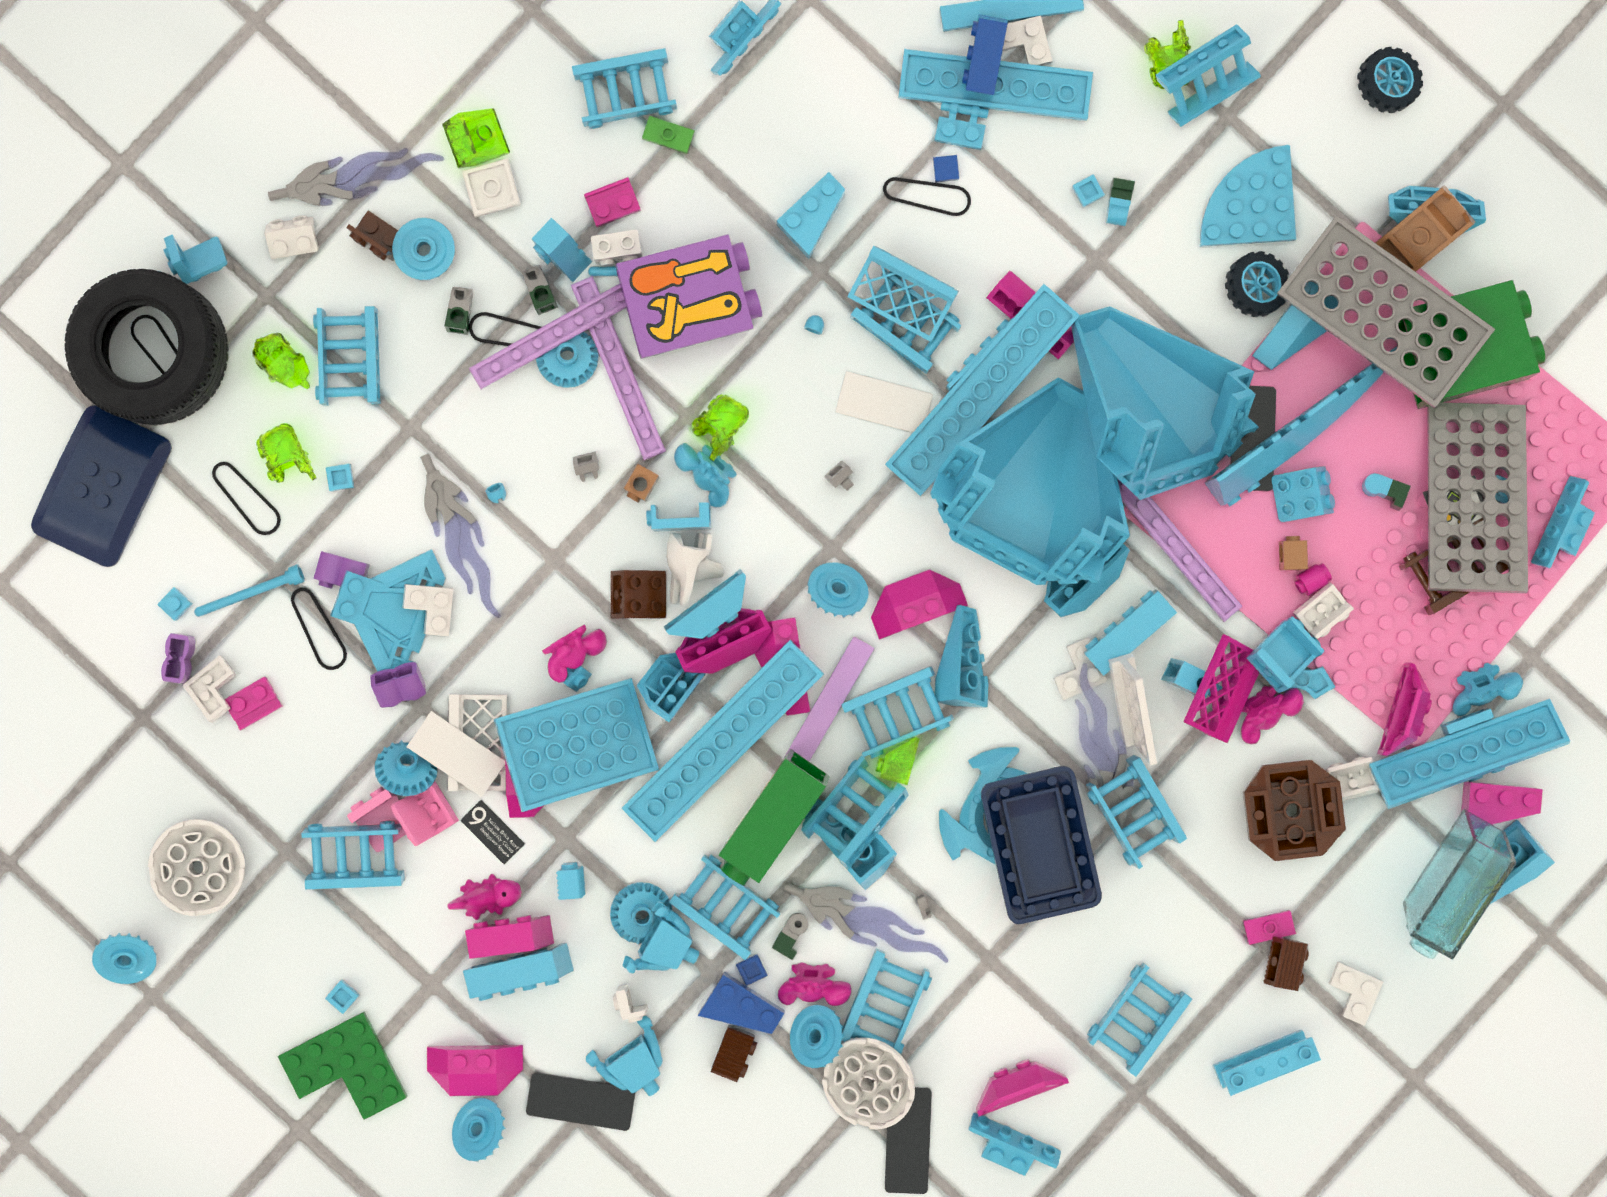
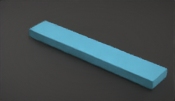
[940,0,1084,32]

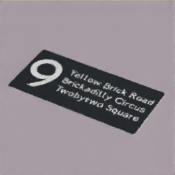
[460,800,525,864]

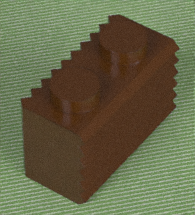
[1263,936,1309,991]
[710,1025,758,1082]

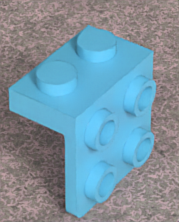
[163,234,228,284]
[1271,466,1335,522]

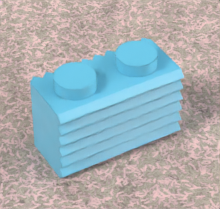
[556,862,585,900]

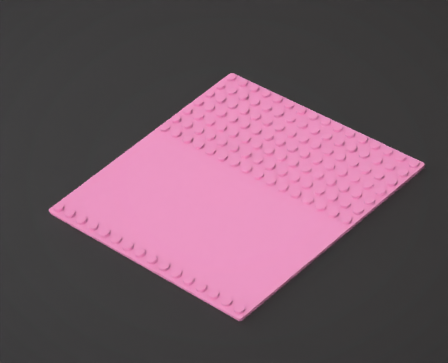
[1124,222,1607,750]

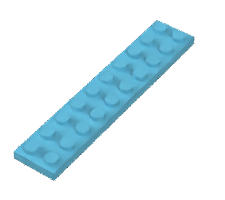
[885,284,1080,496]
[621,639,824,842]

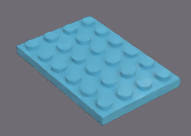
[494,678,659,812]

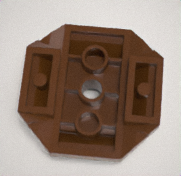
[1243,760,1346,861]

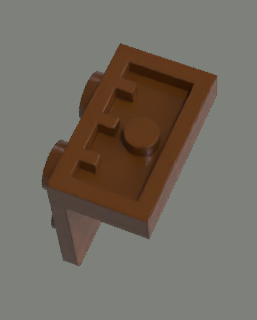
[346,210,399,261]
[611,570,666,619]

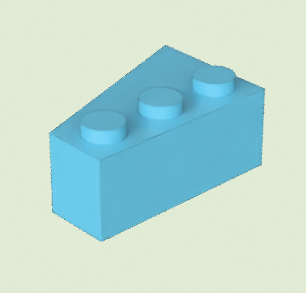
[777,172,845,259]
[532,218,592,282]

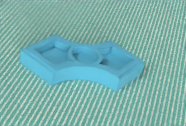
[1289,666,1336,699]

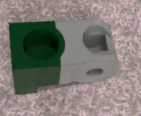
[522,265,558,315]
[444,287,473,335]
[772,913,809,960]

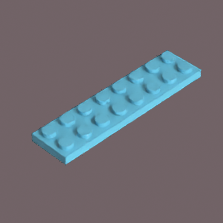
[898,49,1093,121]
[1369,699,1570,809]

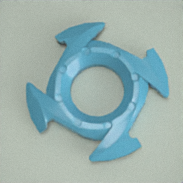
[939,747,1027,865]

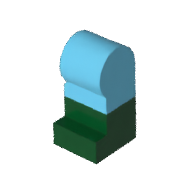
[1106,178,1135,226]
[1362,473,1411,511]

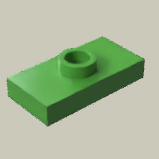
[642,115,695,154]

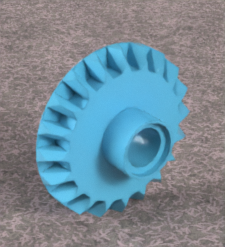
[392,218,455,280]
[536,332,598,388]
[807,562,869,618]
[375,740,438,796]
[610,882,672,945]
[92,933,156,984]
[790,1005,845,1069]
[452,1098,506,1162]

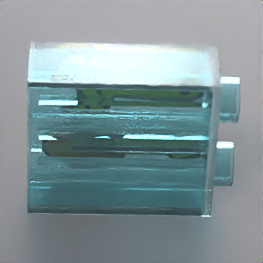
[1403,809,1517,960]

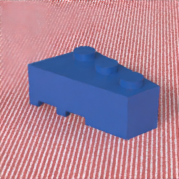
[962,14,1008,95]
[698,972,785,1034]

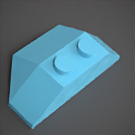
[1388,186,1486,233]
[1044,544,1130,617]
[664,569,746,639]
[637,653,706,722]

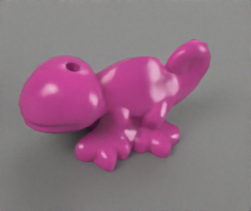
[542,624,607,683]
[1241,686,1304,744]
[447,874,522,920]
[777,962,852,1006]

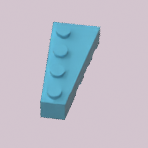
[463,943,574,1001]

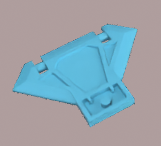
[330,549,446,672]

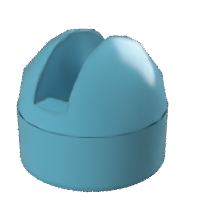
[804,315,824,335]
[485,483,506,503]

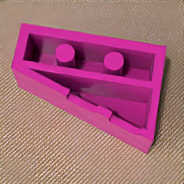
[1460,781,1543,830]
[465,915,554,959]

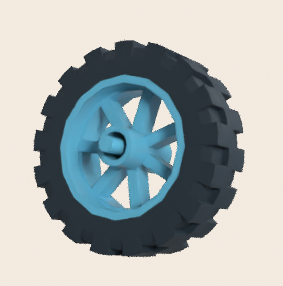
[1357,47,1423,113]
[1225,251,1289,317]

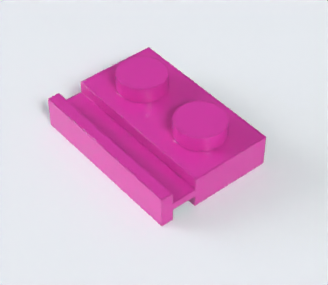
[584,177,641,228]
[225,677,283,730]

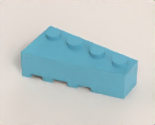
[1084,589,1177,676]

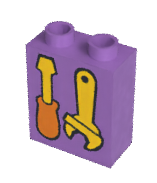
[615,234,762,359]

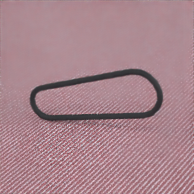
[883,177,971,216]
[469,312,541,346]
[130,315,177,375]
[212,462,281,535]
[291,588,347,670]

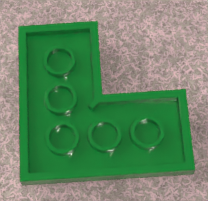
[277,1011,408,1120]

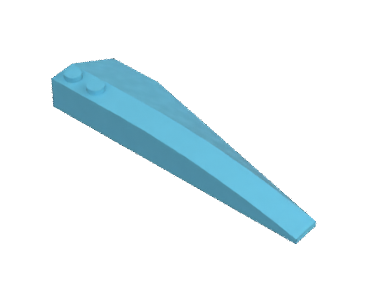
[1205,346,1397,507]

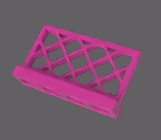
[1183,634,1259,743]

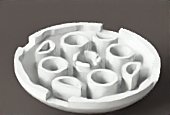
[148,819,245,916]
[822,1038,915,1129]

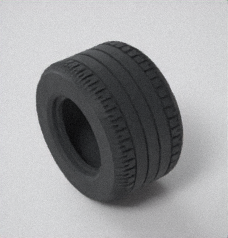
[64,269,229,425]

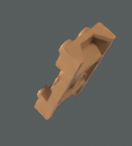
[1375,185,1476,272]

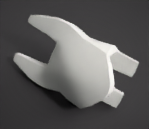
[666,533,724,606]

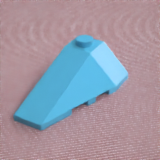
[1252,282,1338,370]
[935,605,989,708]
[804,799,897,890]
[1456,820,1555,914]

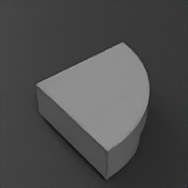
[916,895,932,920]

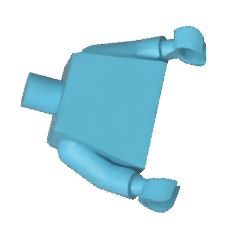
[622,902,699,973]
[586,1016,663,1096]

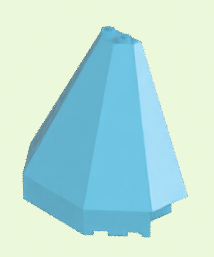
[1071,306,1259,500]
[930,377,1130,585]

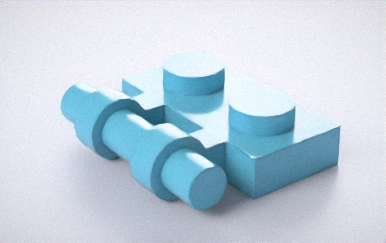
[934,102,989,150]

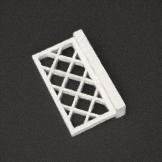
[1109,653,1157,765]
[447,694,507,791]

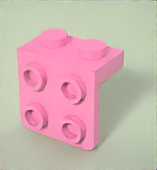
[391,781,459,846]
[347,787,406,852]

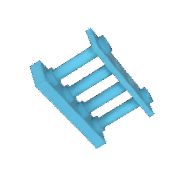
[1156,24,1261,127]
[572,48,677,129]
[850,269,961,374]
[313,306,381,406]
[841,666,954,759]
[1086,755,1187,869]
[801,756,909,869]
[301,821,405,890]
[669,854,780,960]
[842,948,932,1054]
[1087,963,1192,1077]
[1213,1030,1321,1096]

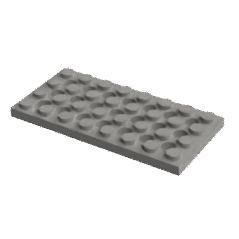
[1277,215,1495,408]
[1427,403,1528,593]

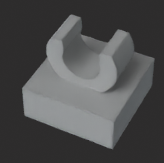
[573,452,599,482]
[824,461,854,491]

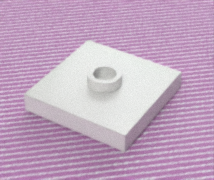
[462,158,521,218]

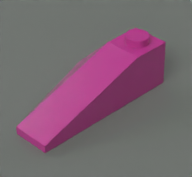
[755,617,810,716]

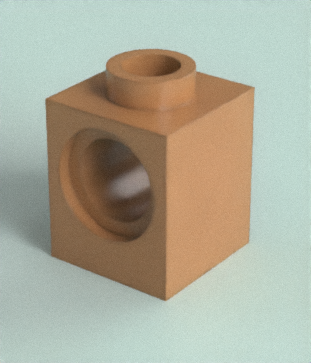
[624,464,660,503]
[1279,536,1308,570]

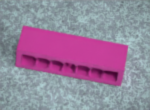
[986,271,1074,360]

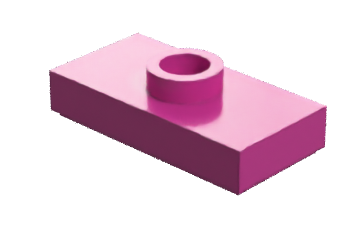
[1243,910,1296,945]

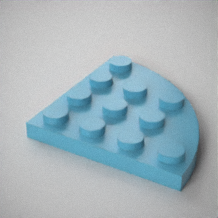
[1200,145,1296,247]

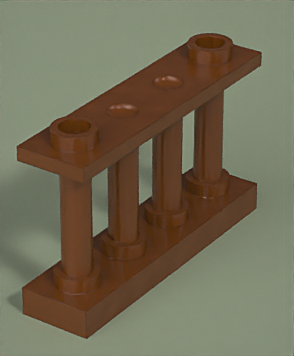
[1399,517,1509,615]

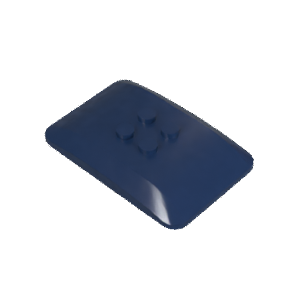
[31,405,172,567]
[981,766,1102,924]

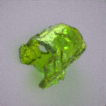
[1144,20,1191,89]
[252,333,310,389]
[692,394,749,461]
[256,423,317,483]

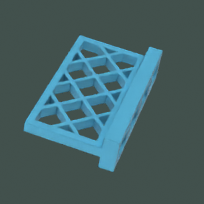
[847,246,959,342]

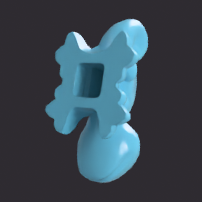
[674,443,737,508]
[1452,663,1523,716]

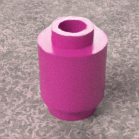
[1294,563,1332,596]

